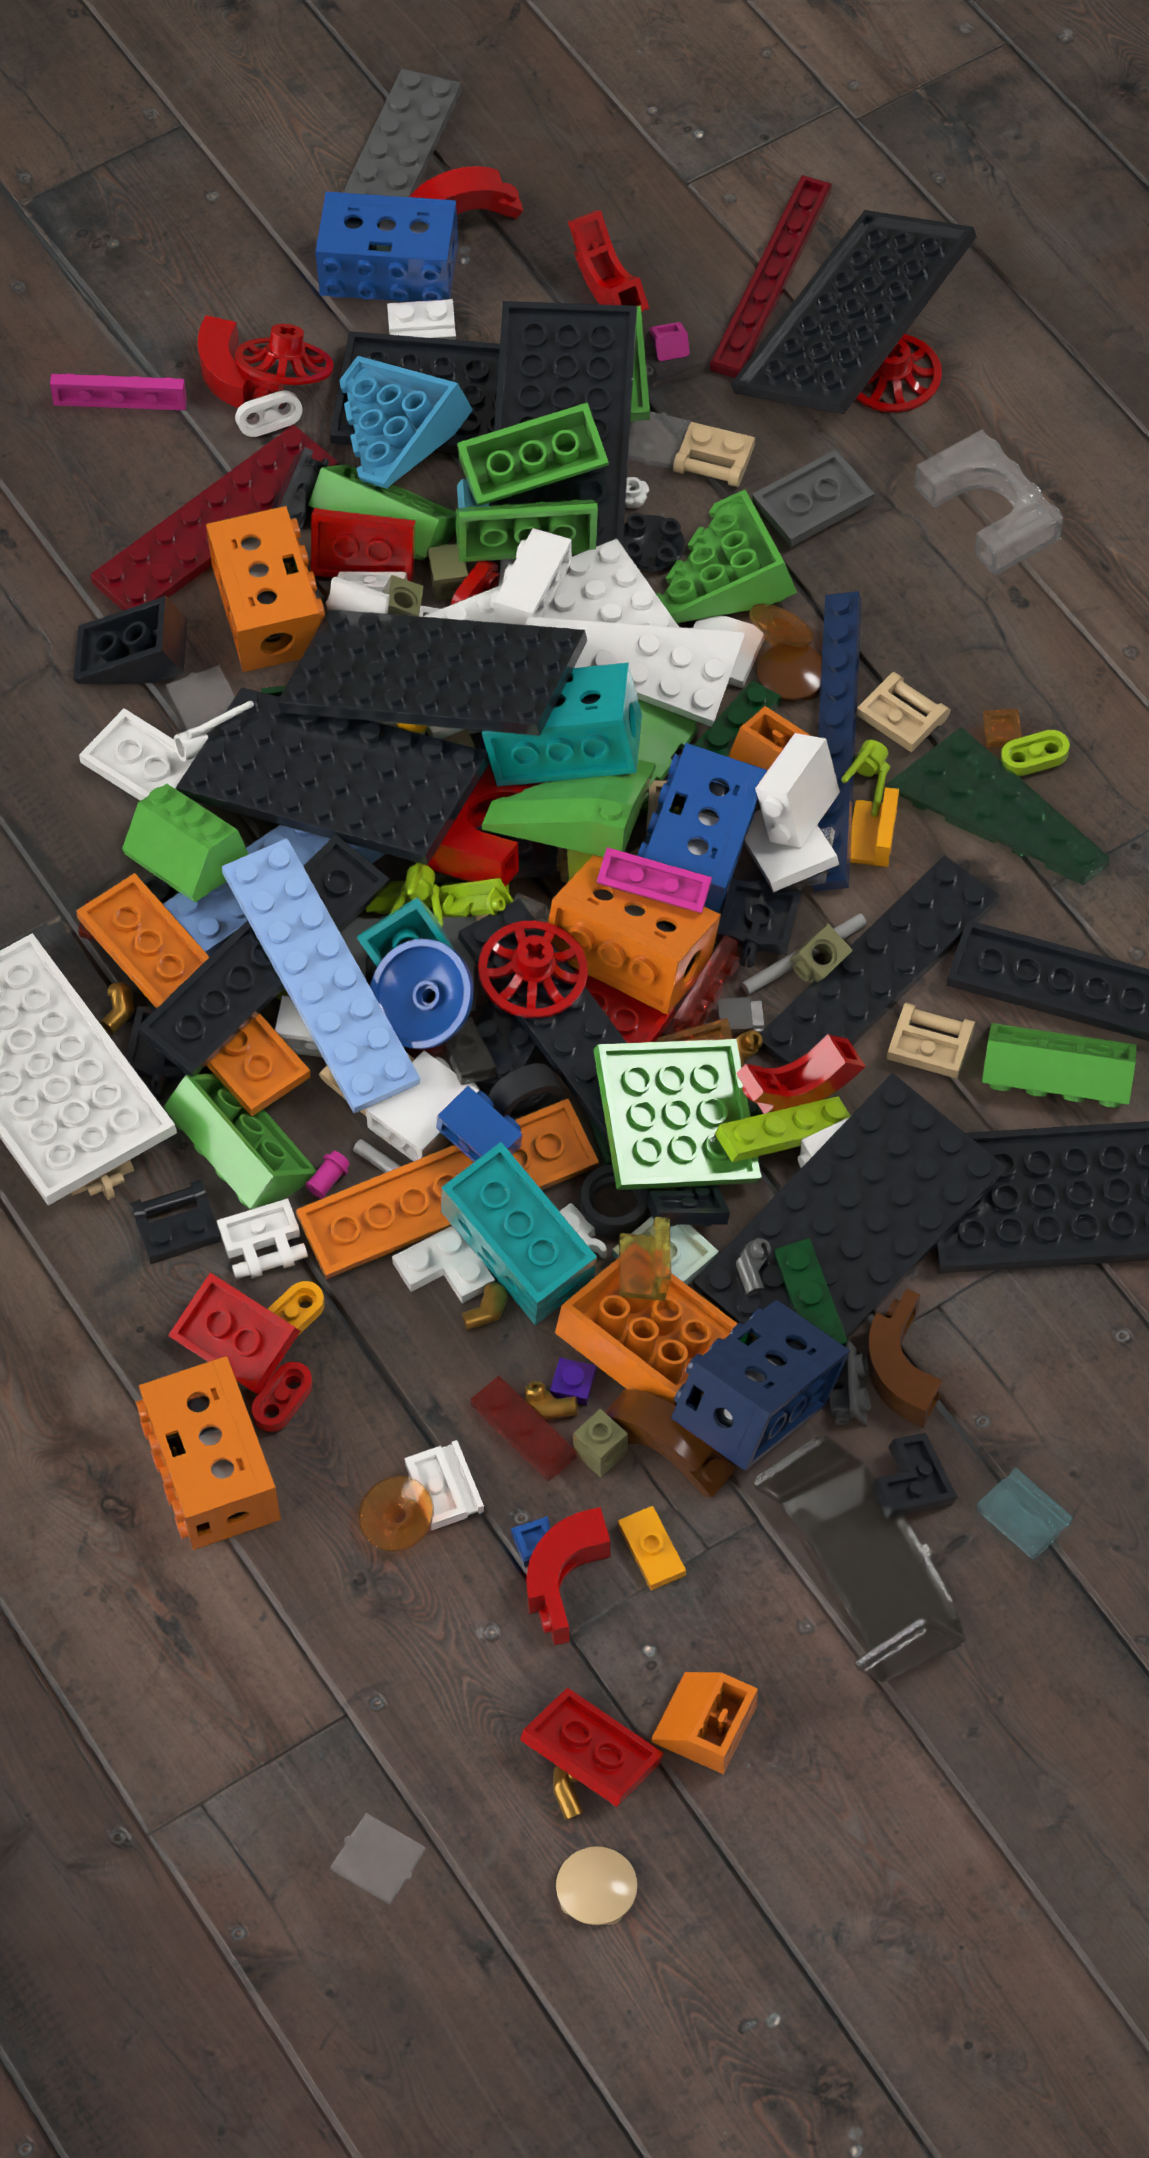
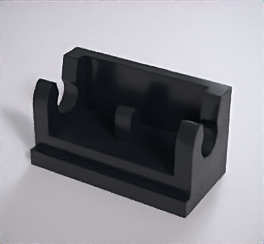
[272,447,329,529]

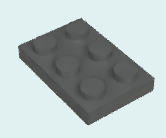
[752,449,875,547]

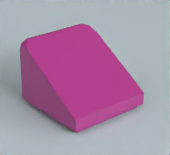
[649,322,690,361]

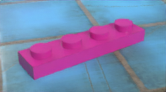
[50,373,187,411]

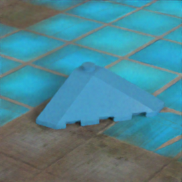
[339,356,473,489]

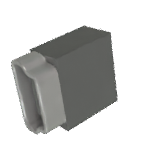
[717,997,764,1039]

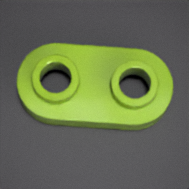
[1001,730,1070,776]

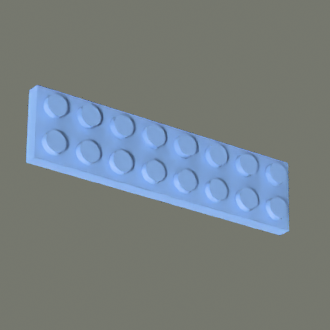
[222,838,420,1113]

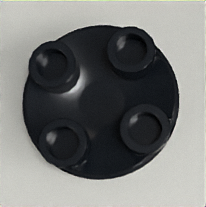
[623,513,685,571]

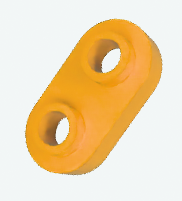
[268,1281,325,1335]

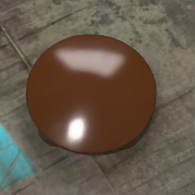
[757,642,822,700]

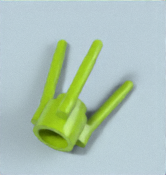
[841,740,891,817]
[389,863,443,927]

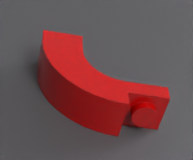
[409,166,524,219]
[568,210,650,312]
[198,315,284,408]
[736,1034,866,1114]
[526,1507,611,1646]

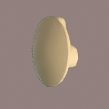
[556,1847,637,1925]

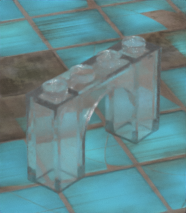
[915,429,1063,576]

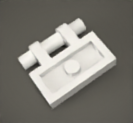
[217,1198,308,1280]

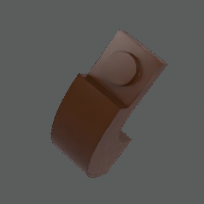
[867,1289,943,1428]
[605,1389,735,1498]

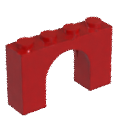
[426,764,553,887]

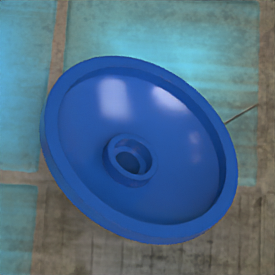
[370,939,473,1049]

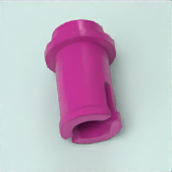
[305,1151,350,1199]

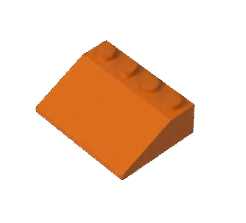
[555,1245,738,1406]

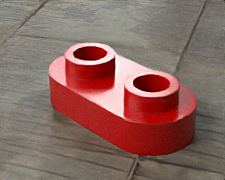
[450,560,500,605]
[252,1362,313,1432]

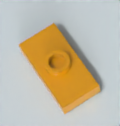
[618,1506,686,1591]

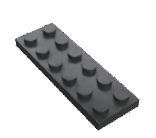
[343,68,462,197]

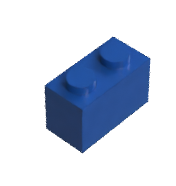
[436,1086,522,1162]

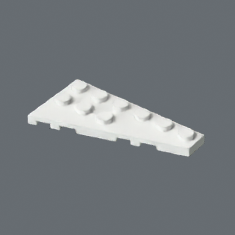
[525,617,746,727]

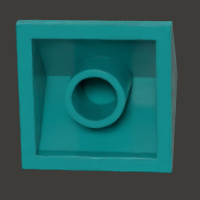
[357,897,454,967]

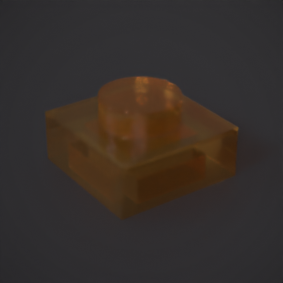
[982,709,1022,747]

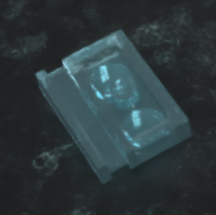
[976,1467,1073,1560]

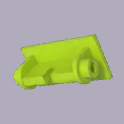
[440,878,513,918]

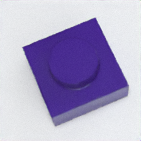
[550,1357,597,1406]

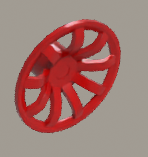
[234,324,334,385]
[856,334,942,413]
[478,920,588,1018]

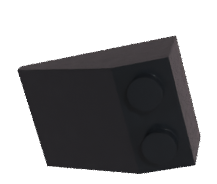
[74,596,188,684]

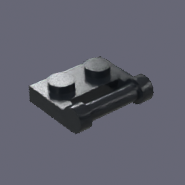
[130,1179,222,1264]

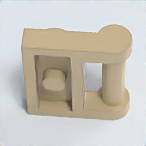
[673,422,755,487]
[857,672,951,753]
[887,1002,976,1079]

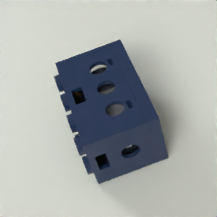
[671,1299,850,1470]

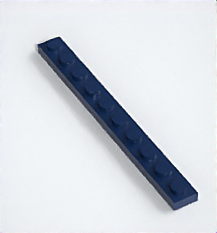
[811,591,862,891]

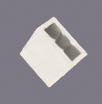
[755,733,840,848]
[366,1051,479,1161]

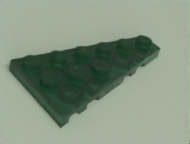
[884,727,1110,885]

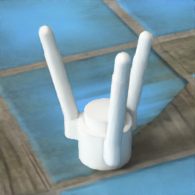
[174,701,254,761]

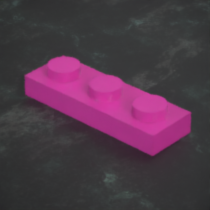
[597,847,712,914]

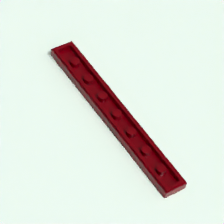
[710,175,832,378]

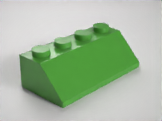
[457,402,609,506]
[308,464,456,560]
[456,500,598,562]
[122,783,249,902]
[982,1023,1137,1108]
[163,1074,317,1209]

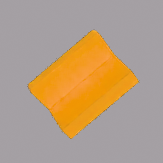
[850,787,899,867]

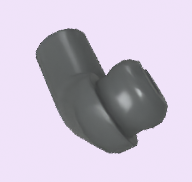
[736,1238,771,1296]

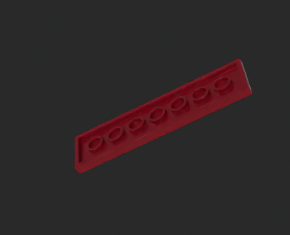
[90,424,339,610]

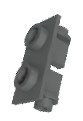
[830,1341,871,1426]

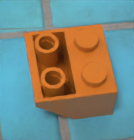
[728,706,811,771]
[651,1672,758,1775]

